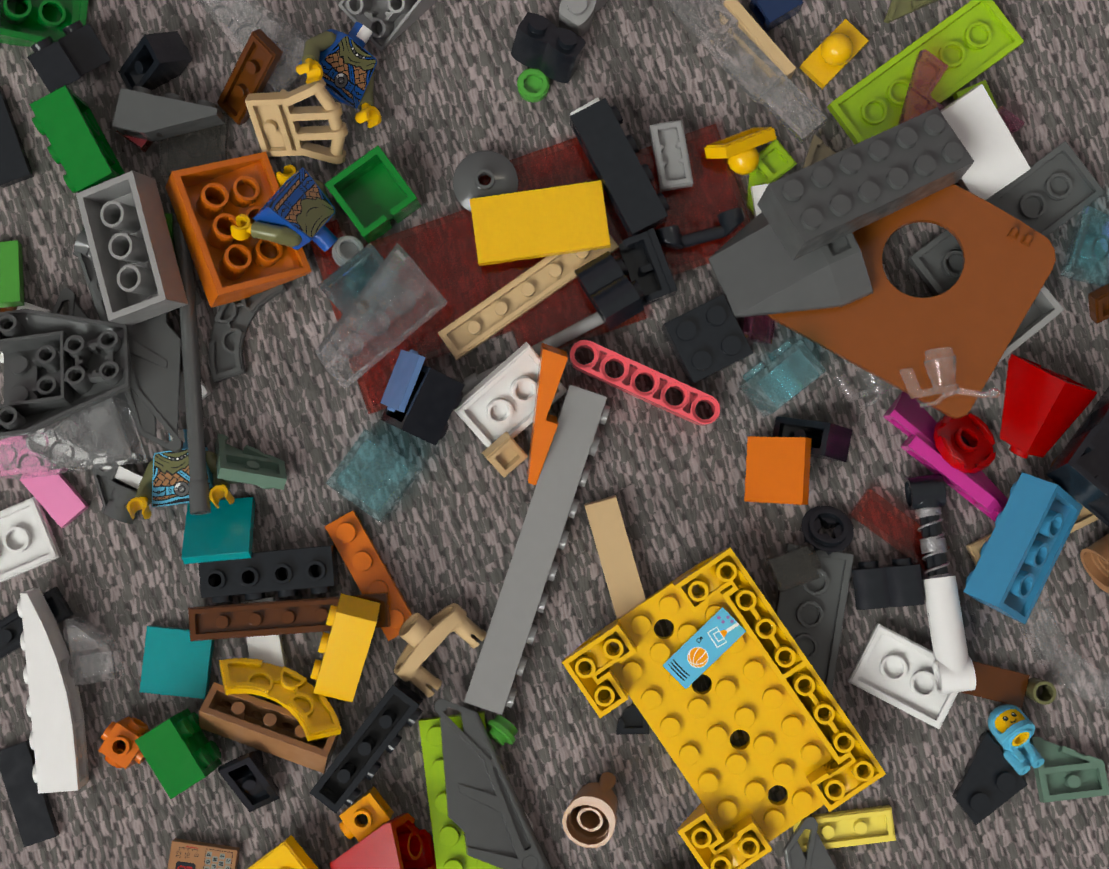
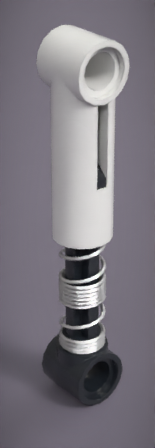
[904,474,976,694]

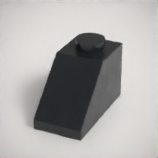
[118,31,192,91]
[772,416,853,462]

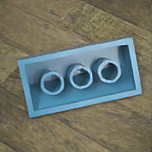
[963,472,1083,624]

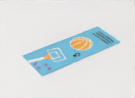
[662,607,746,689]

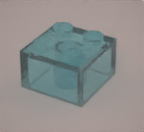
[739,339,826,417]
[326,429,423,522]

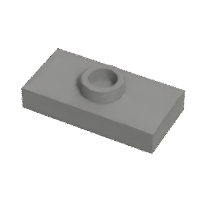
[649,120,694,192]

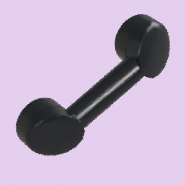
[655,208,745,249]

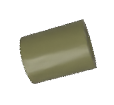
[1025,677,1056,705]

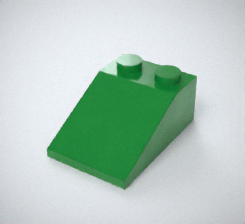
[0,0,88,47]

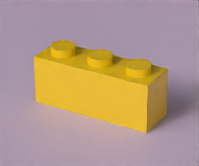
[310,593,380,703]

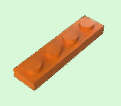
[324,510,413,641]

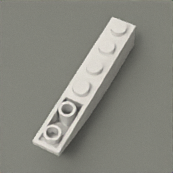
[17,588,89,794]

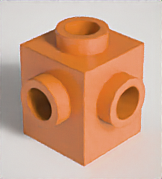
[98,716,150,769]

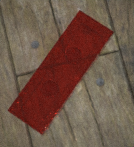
[849,488,950,571]

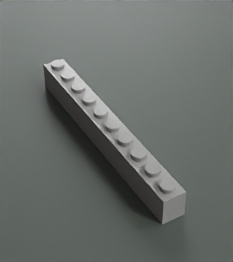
[464,385,611,715]

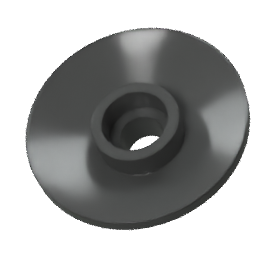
[453,151,518,212]

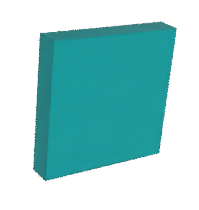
[181,497,255,564]
[140,625,214,699]

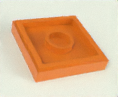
[744,436,811,505]

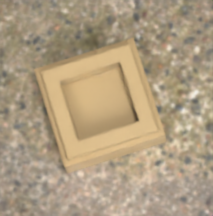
[482,431,528,478]

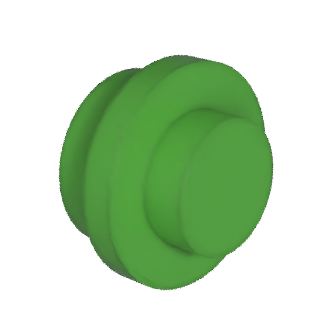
[486,715,518,746]

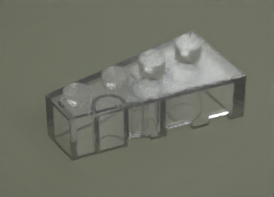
[196,0,309,92]
[315,243,448,389]
[0,397,148,480]

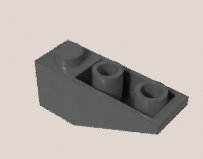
[112,86,226,142]

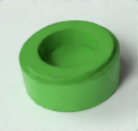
[517,68,549,102]

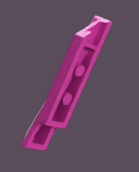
[883,391,1008,522]

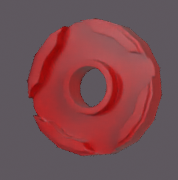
[933,413,996,474]

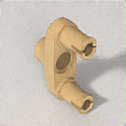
[394,603,487,698]

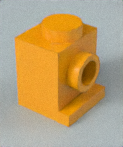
[339,786,394,842]

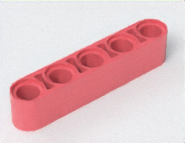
[569,340,720,426]

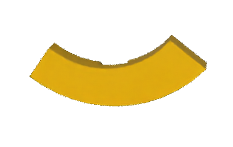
[219,658,342,741]

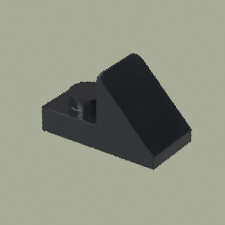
[218,750,280,812]

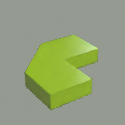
[746,139,797,215]

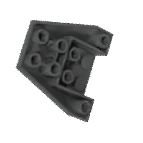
[708,212,873,318]
[0,309,131,438]

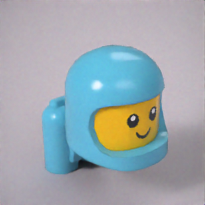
[987,704,1045,775]

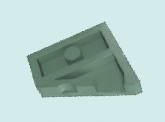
[215,434,287,490]
[1030,736,1109,803]

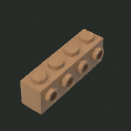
[199,682,338,773]

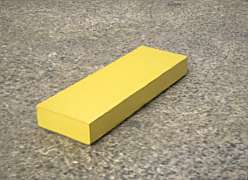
[792,805,896,852]

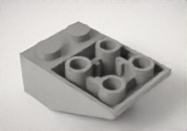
[338,0,438,51]

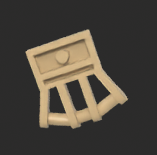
[245,78,348,164]

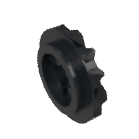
[800,506,854,555]

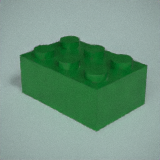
[29,85,125,193]

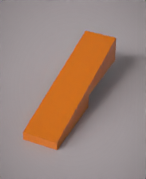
[527,343,568,485]

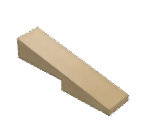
[584,495,646,619]

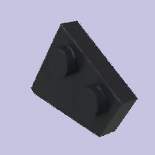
[952,732,1028,825]

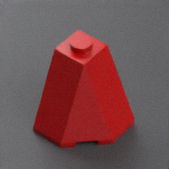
[1000,354,1097,459]
[329,813,437,869]

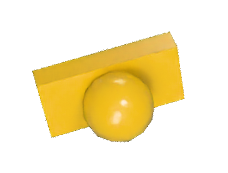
[799,19,869,90]
[704,127,777,175]

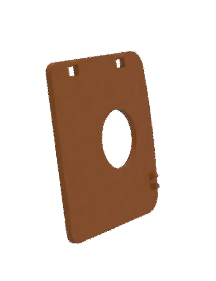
[767,184,1056,419]

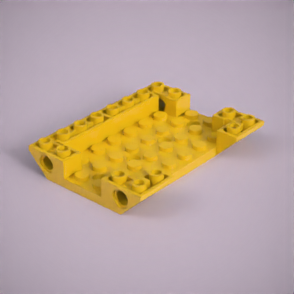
[562,547,886,869]

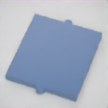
[380,349,426,413]

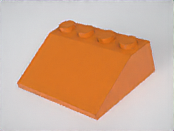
[165,152,312,308]

